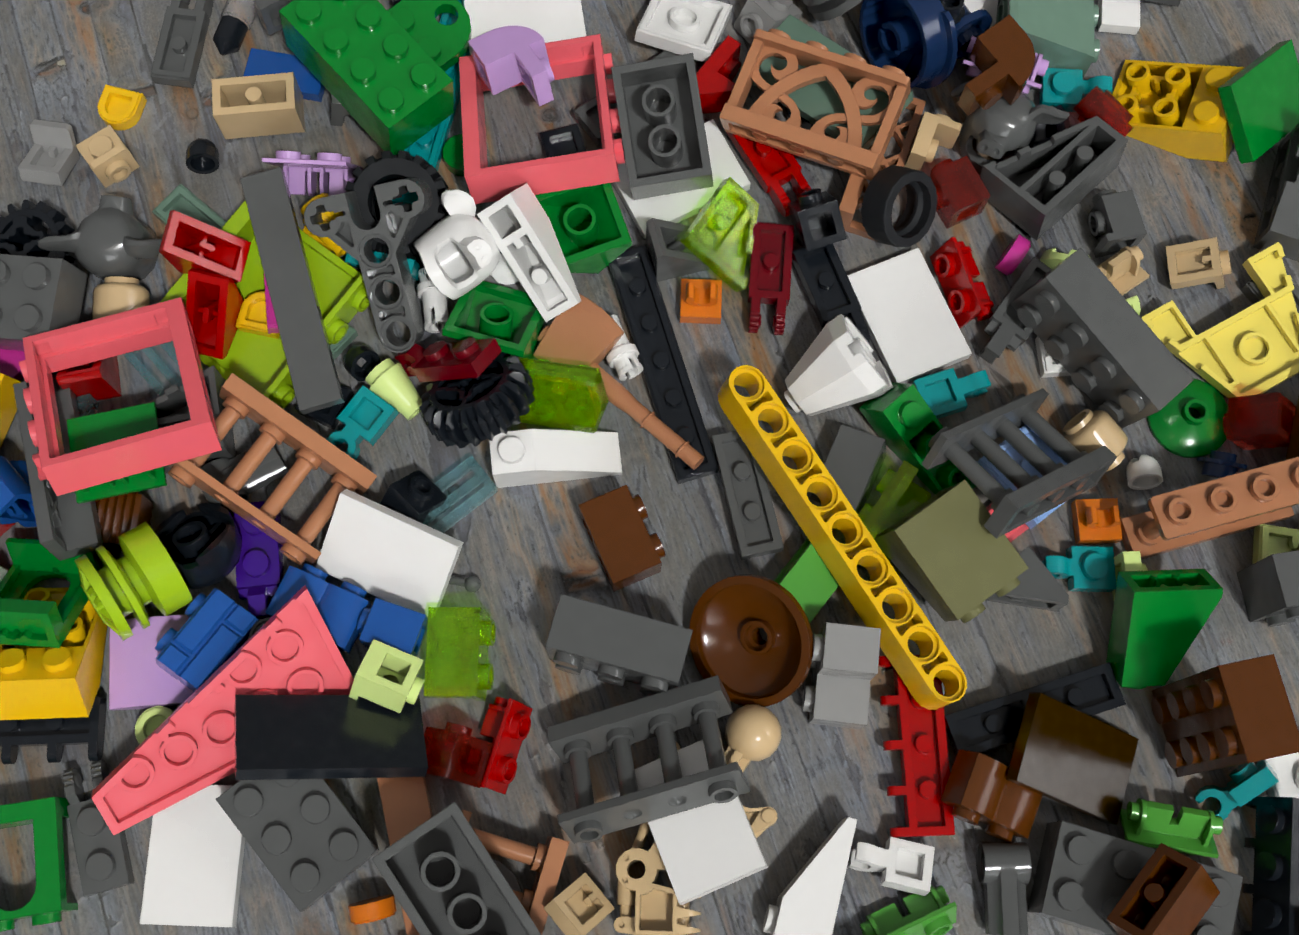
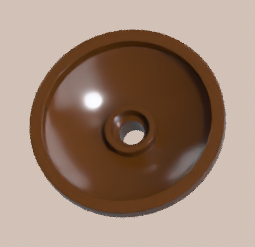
[689,574,813,707]

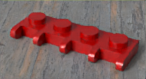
[878,654,955,838]

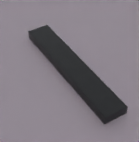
[608,245,719,484]

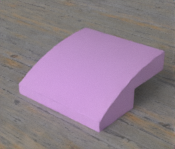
[109,615,194,710]

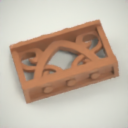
[719,29,911,181]

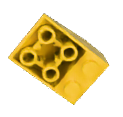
[1103,60,1245,162]
[0,587,107,720]

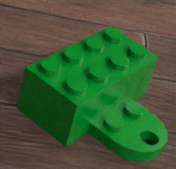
[279,0,471,155]

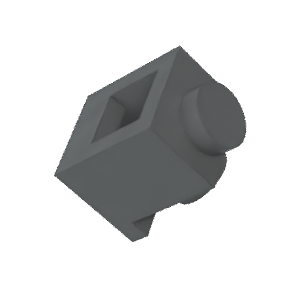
[1088,189,1147,258]

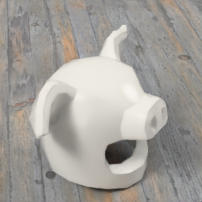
[413,189,519,301]

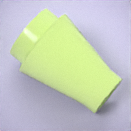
[365,358,422,421]

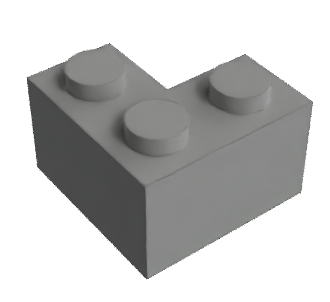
[802,622,881,730]

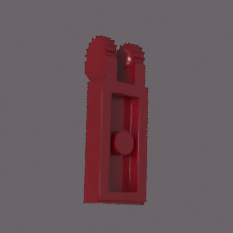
[747,222,794,335]

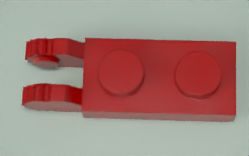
[726,132,811,217]

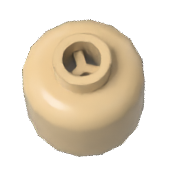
[92,276,150,320]
[1063,409,1128,472]

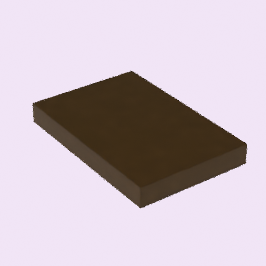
[1006,692,1139,825]

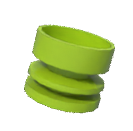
[74,522,193,641]

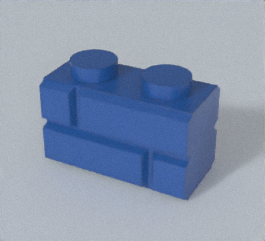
[155,588,258,692]

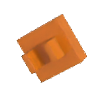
[680,279,722,324]
[1071,498,1123,544]

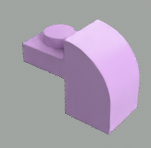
[468,26,555,107]

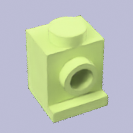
[349,639,425,713]

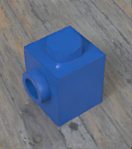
[357,598,430,657]

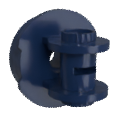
[859,0,993,89]

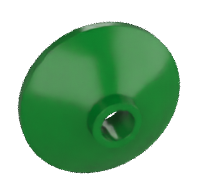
[1147,379,1231,458]

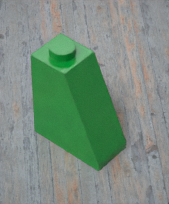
[1106,569,1223,689]

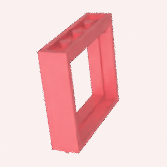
[459,34,625,204]
[19,297,222,496]

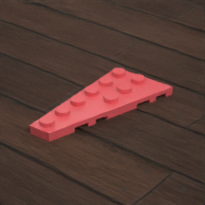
[91,585,354,835]

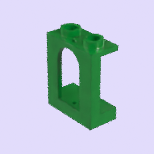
[0,538,100,648]
[0,797,78,932]

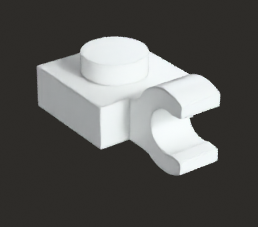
[849,837,935,896]

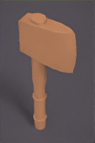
[533,294,705,470]

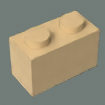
[211,72,305,139]

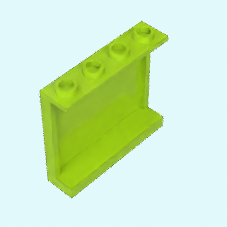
[159,200,370,409]

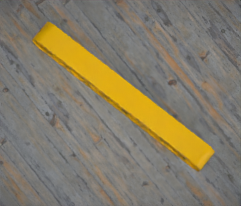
[718,365,967,710]

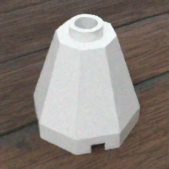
[784,314,894,416]

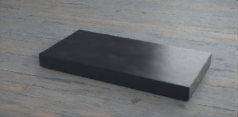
[234,695,428,780]

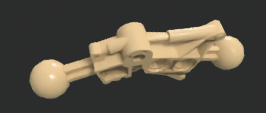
[614,704,781,935]

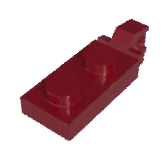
[395,337,502,382]

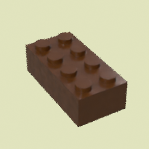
[1151,654,1299,777]

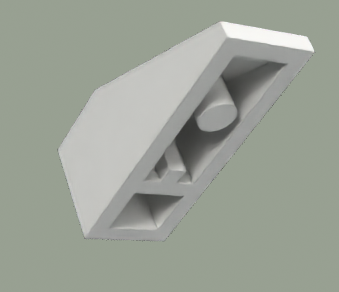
[477,183,581,322]
[489,429,622,488]
[763,817,857,935]

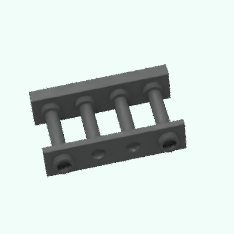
[922,389,1117,539]
[547,675,751,844]

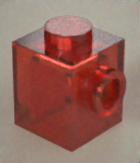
[929,156,991,229]
[1223,392,1296,450]
[424,722,493,788]

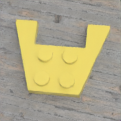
[1141,242,1299,407]

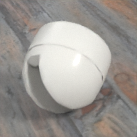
[1126,454,1163,490]

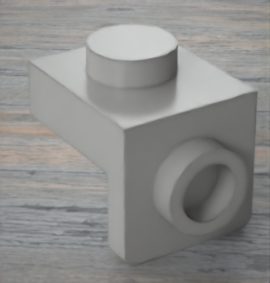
[734,0,803,45]
[18,119,80,186]

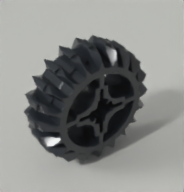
[419,352,535,448]

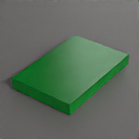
[1218,39,1299,164]

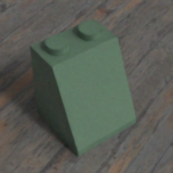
[996,0,1100,77]

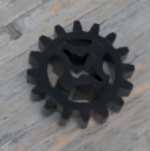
[0,200,75,263]

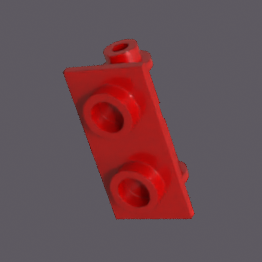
[930,237,994,328]
[467,696,532,795]

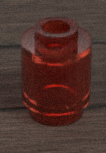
[1073,85,1134,137]

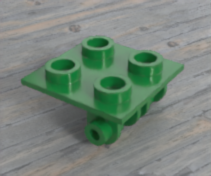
[66,402,167,504]

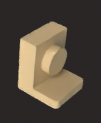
[904,111,962,171]
[76,125,140,188]
[1165,237,1232,290]
[544,872,615,935]

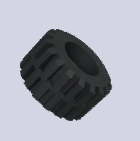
[345,150,449,258]

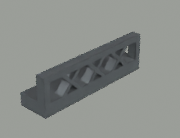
[13,381,104,561]

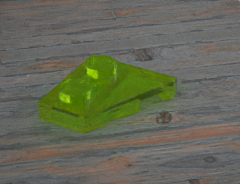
[680,177,759,292]

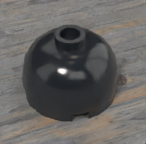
[154,503,242,589]

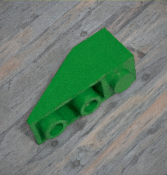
[859,382,976,494]

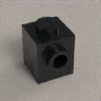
[787,189,847,251]

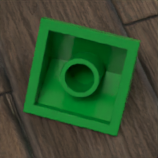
[535,183,633,274]
[442,281,544,361]

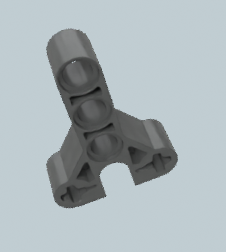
[304,178,433,353]

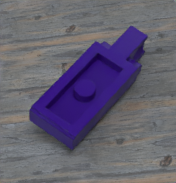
[234,501,284,621]

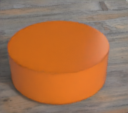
[348,894,397,925]

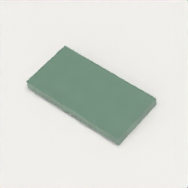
[739,14,913,150]

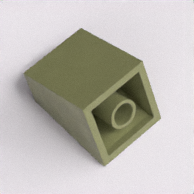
[874,480,1029,623]

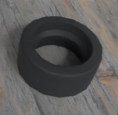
[861,166,937,247]

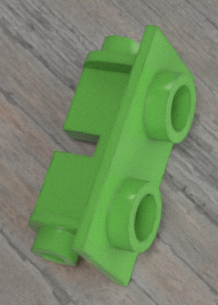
[1120,798,1223,858]
[859,885,957,935]

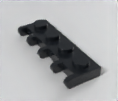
[0,697,106,765]
[1241,797,1299,935]

